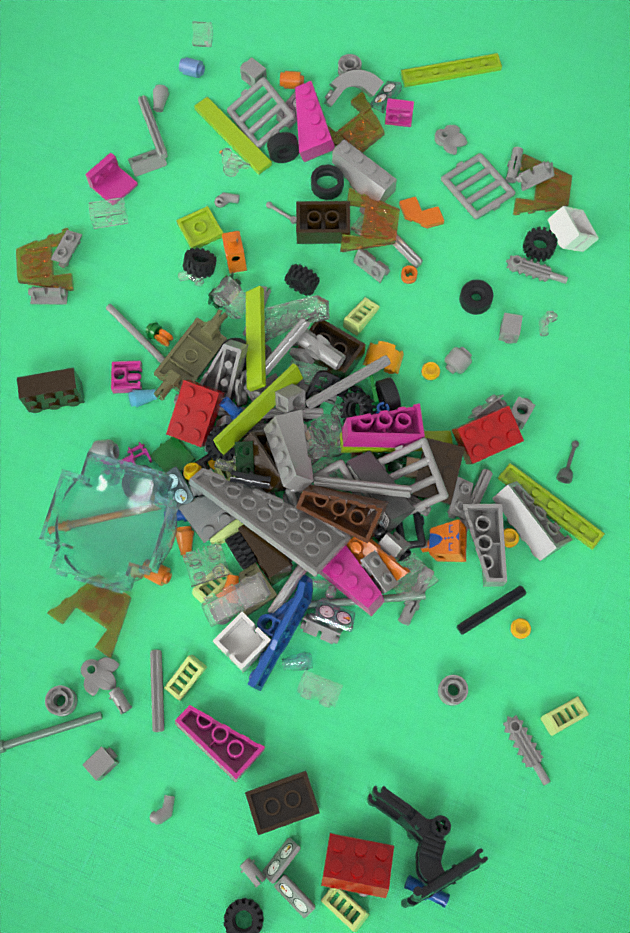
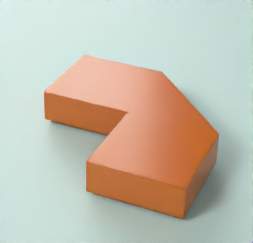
[399,197,444,229]

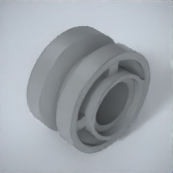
[338,54,362,75]
[438,675,468,706]
[45,685,78,716]

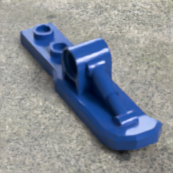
[248,575,313,691]

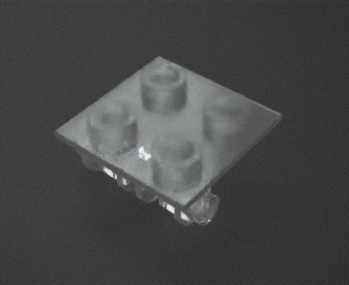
[182,543,230,587]
[391,553,439,604]

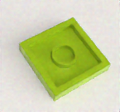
[176,206,223,249]

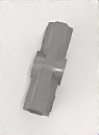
[296,329,346,370]

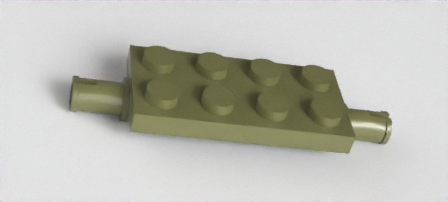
[154,309,228,401]

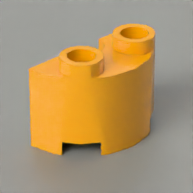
[363,341,404,374]

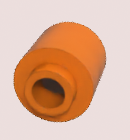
[280,71,304,89]
[141,560,172,586]

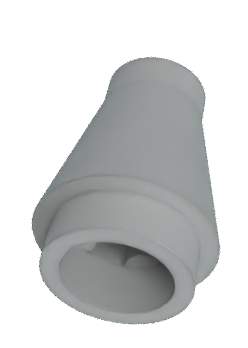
[153,85,169,112]

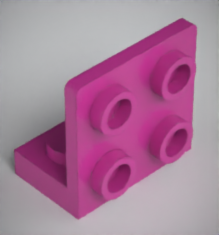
[85,153,138,206]

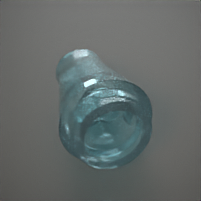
[282,651,313,671]

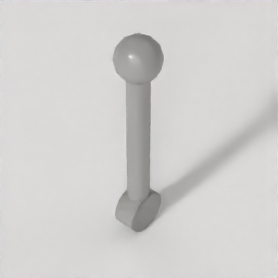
[266,202,296,224]

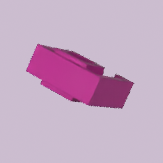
[385,98,414,127]
[111,361,142,394]

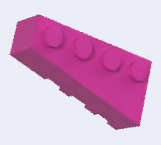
[295,81,335,162]
[342,403,425,448]
[319,545,385,617]
[175,705,265,782]

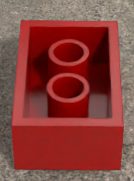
[166,380,225,447]
[452,406,524,464]
[321,833,394,898]

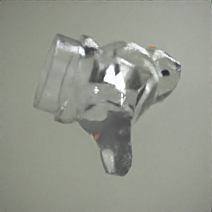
[219,148,250,177]

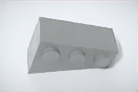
[200,340,248,400]

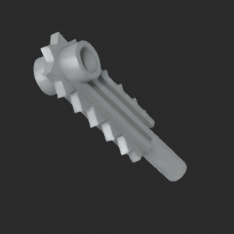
[506,255,568,284]
[503,715,551,785]

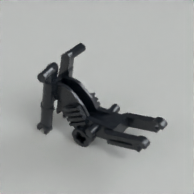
[367,786,488,908]

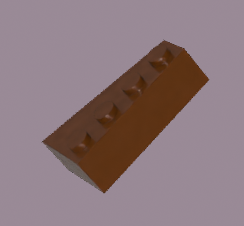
[296,484,389,544]

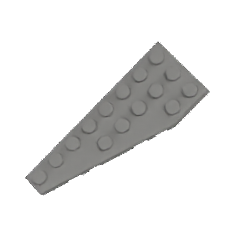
[189,468,351,577]

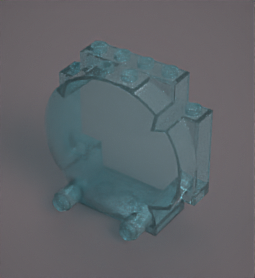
[39,451,180,594]

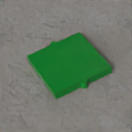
[369,374,379,410]
[150,437,195,473]

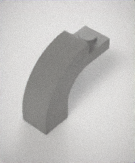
[324,70,384,107]

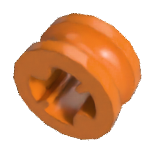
[401,265,418,284]
[155,329,174,347]

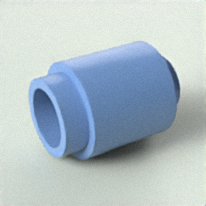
[179,57,205,78]

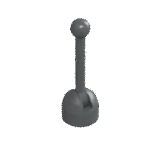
[556,440,579,484]

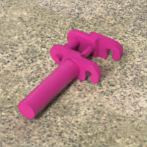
[103,442,153,475]

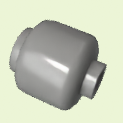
[444,346,472,374]
[89,439,119,465]

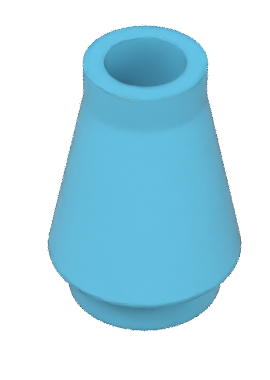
[128,389,157,408]

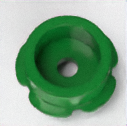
[145,322,162,340]

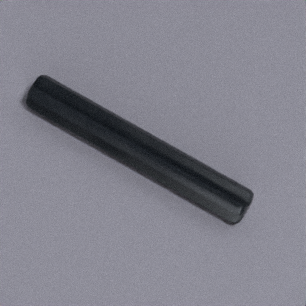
[457,586,526,635]

